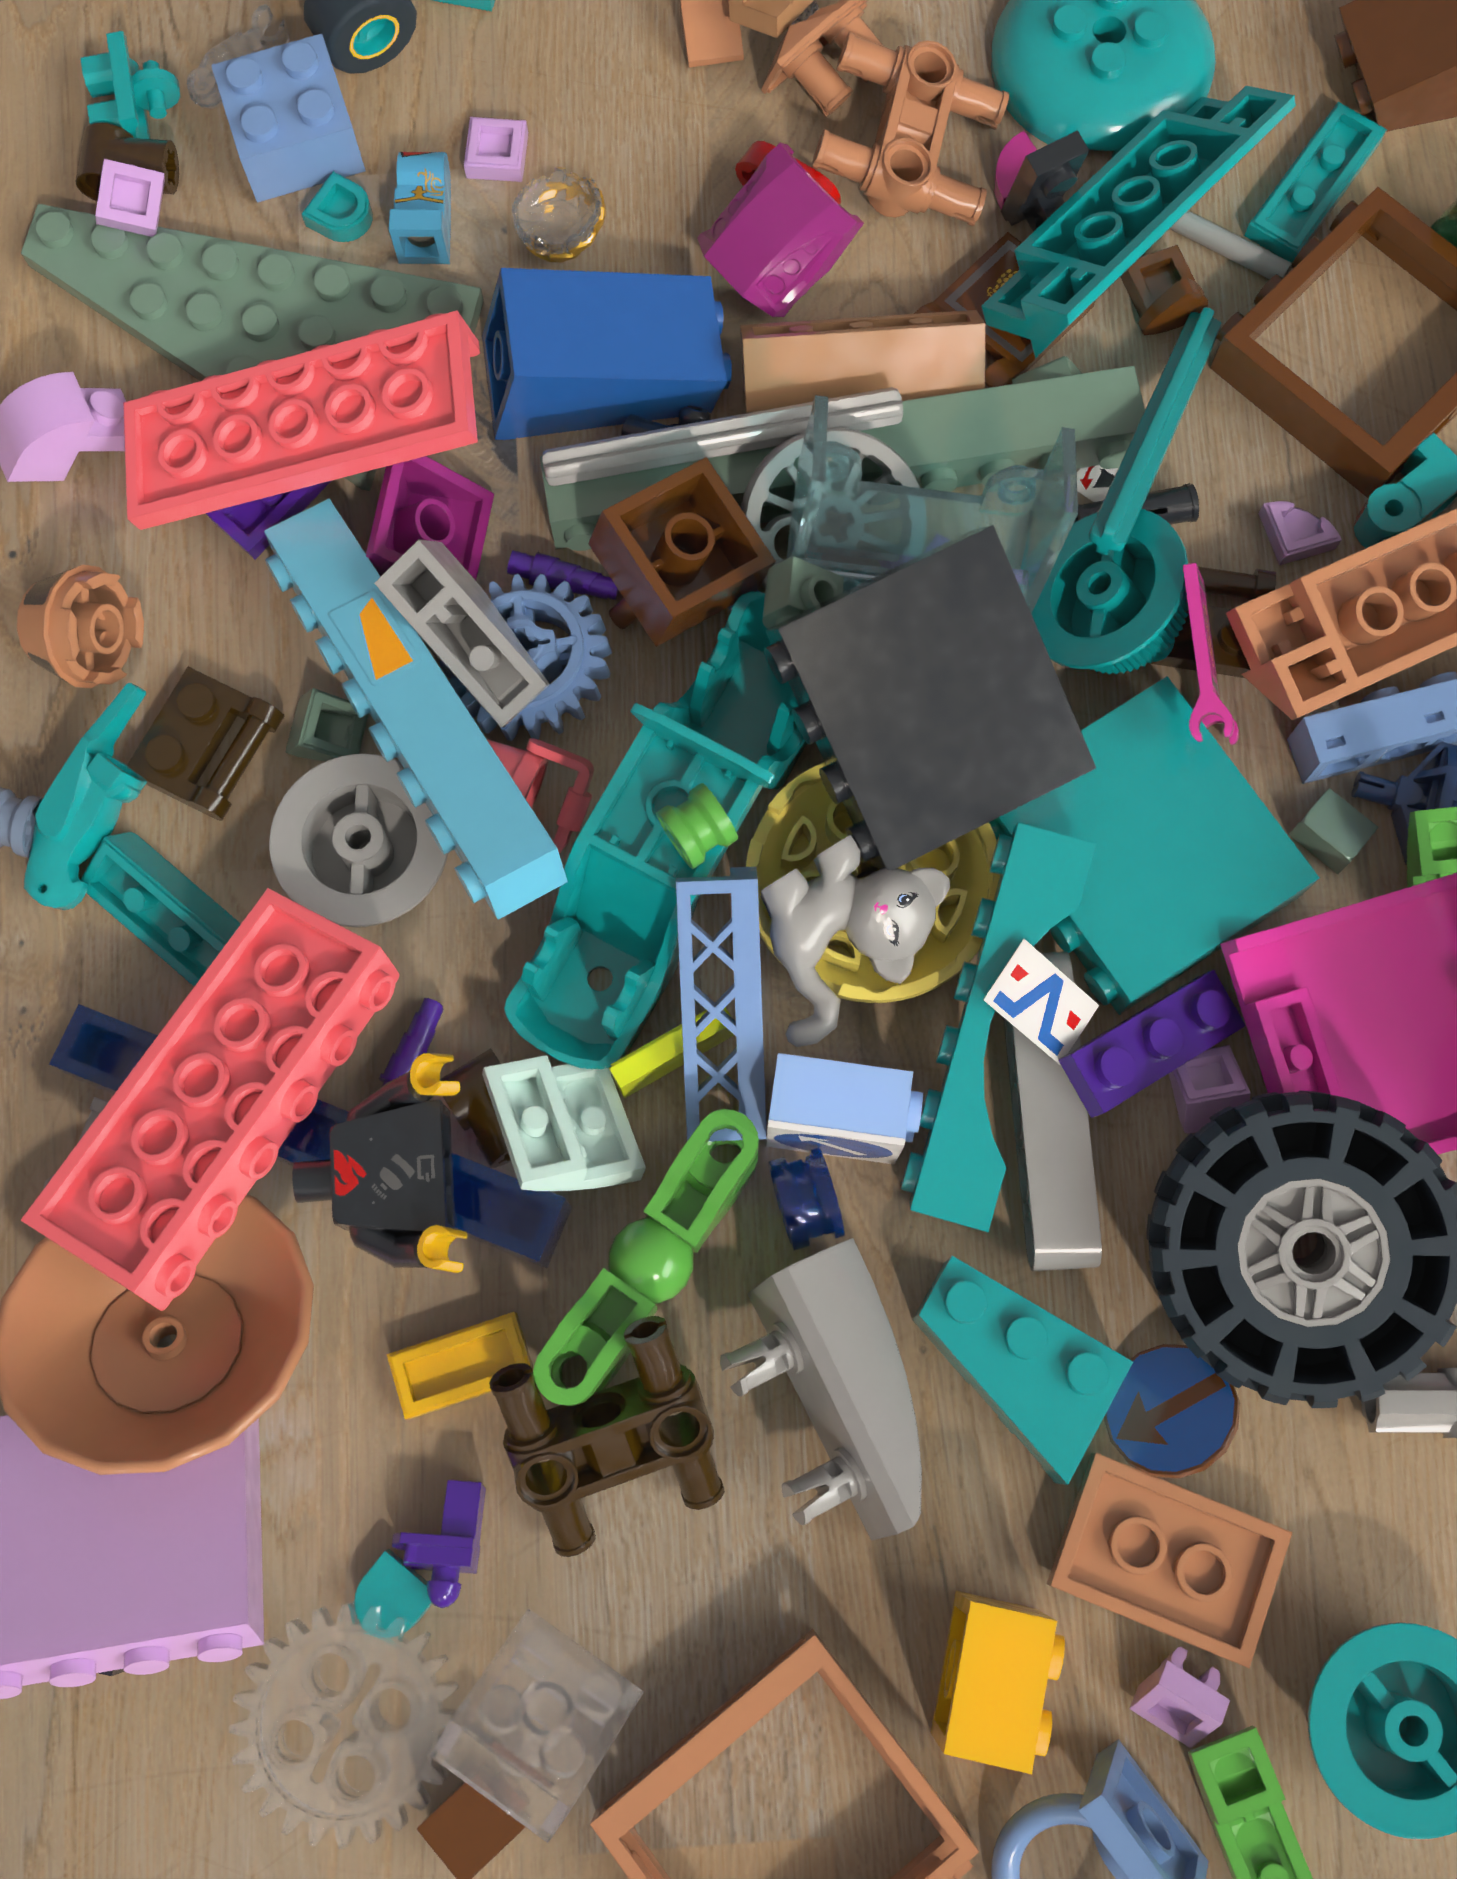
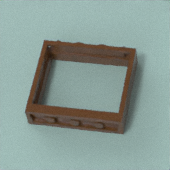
[1210,187,1457,498]

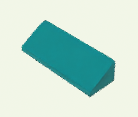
[80,832,241,986]

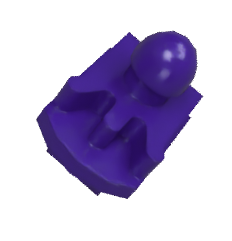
[392,1480,486,1608]

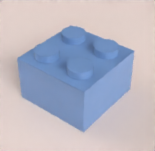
[211,33,366,203]

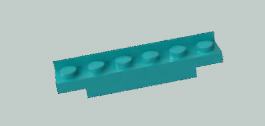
[981,85,1296,359]

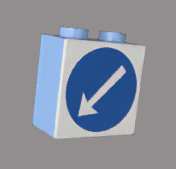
[767,1053,923,1164]

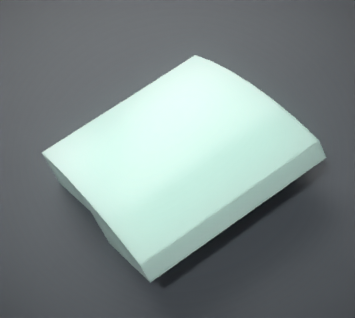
[482,1055,646,1191]

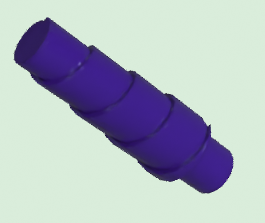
[507,550,619,600]
[379,998,444,1087]

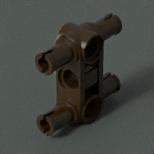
[489,1316,725,1557]

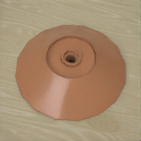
[0,1194,314,1475]

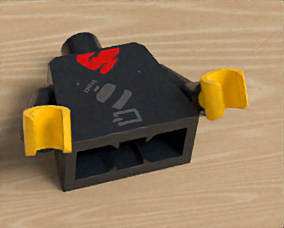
[292,1053,468,1273]

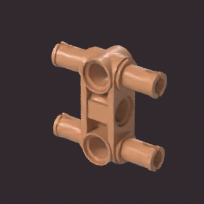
[812,32,1009,226]

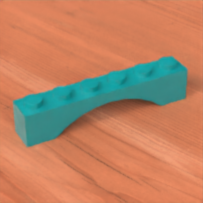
[900,822,1097,1232]

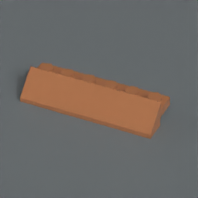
[1226,508,1457,720]

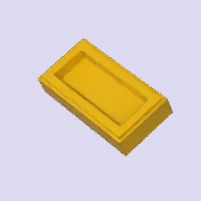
[386,1312,534,1420]

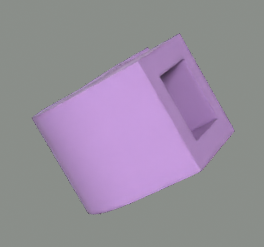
[0,372,126,482]

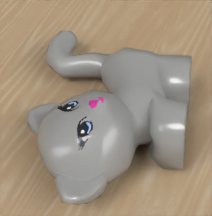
[760,835,950,1047]

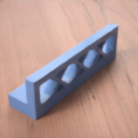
[676,866,767,1141]

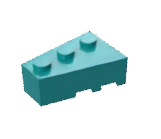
[912,1256,1133,1485]

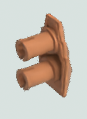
[761,0,883,117]

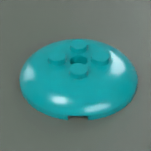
[991,0,1216,158]

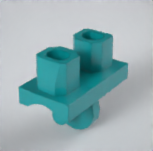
[80,31,181,139]

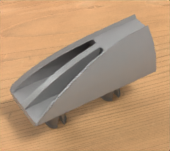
[720,1238,922,1541]

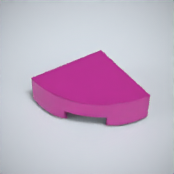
[994,131,1037,209]

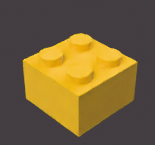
[930,1591,1065,1775]

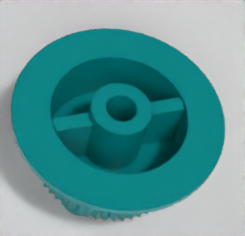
[1023,509,1189,675]
[1308,1622,1457,1839]

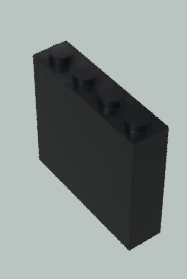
[764,525,1096,870]

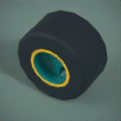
[304,0,417,74]

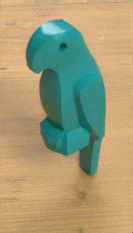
[24,683,148,910]

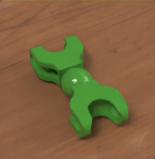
[533,1109,759,1406]

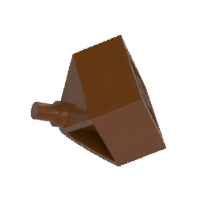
[588,457,776,647]

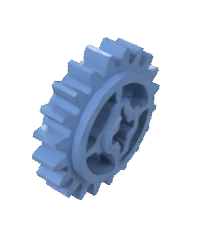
[440,574,612,741]

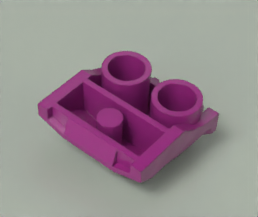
[697,143,864,317]

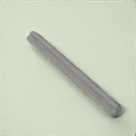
[542,387,903,486]

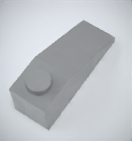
[374,540,550,728]

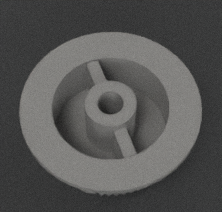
[269,754,448,927]

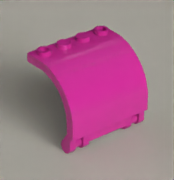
[1220,873,1457,1154]

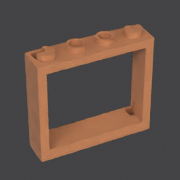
[590,1628,979,1879]

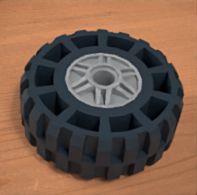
[1146,1090,1457,1408]

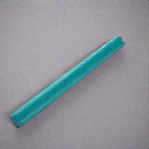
[1088,307,1222,555]

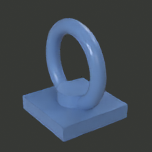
[991,1739,1209,1879]

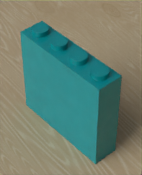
[989,676,1320,1015]

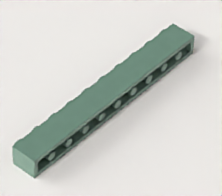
[540,366,1145,551]

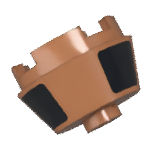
[17,565,144,688]

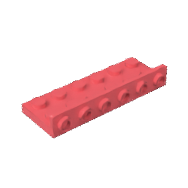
[123,310,480,530]
[21,888,400,1311]

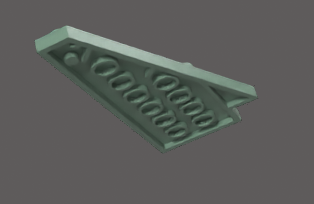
[21,204,484,491]

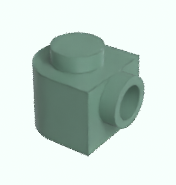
[762,556,844,628]

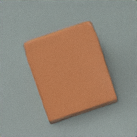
[680,0,744,68]

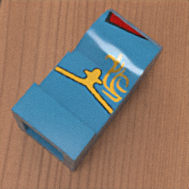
[389,152,451,264]

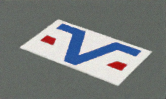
[983,939,1099,1065]

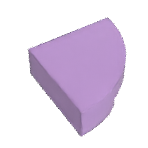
[1258,501,1342,565]

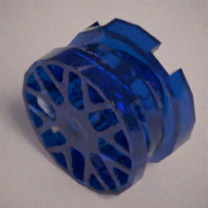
[768,1147,845,1251]

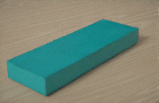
[1244,102,1387,263]

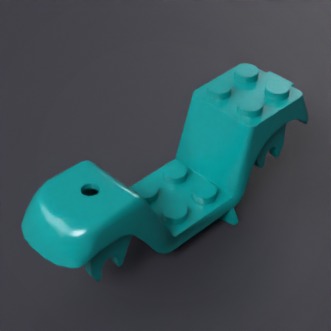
[504,591,807,1069]

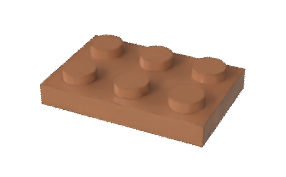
[1047,1453,1293,1669]

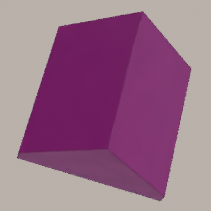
[366,456,494,581]

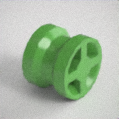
[656,783,738,869]

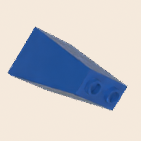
[482,268,732,440]

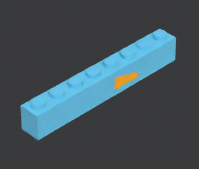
[264,498,568,920]

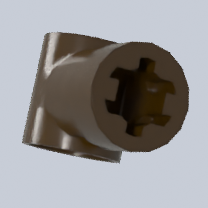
[75,122,179,201]
[440,1048,511,1168]

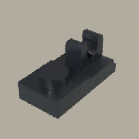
[1001,130,1089,232]

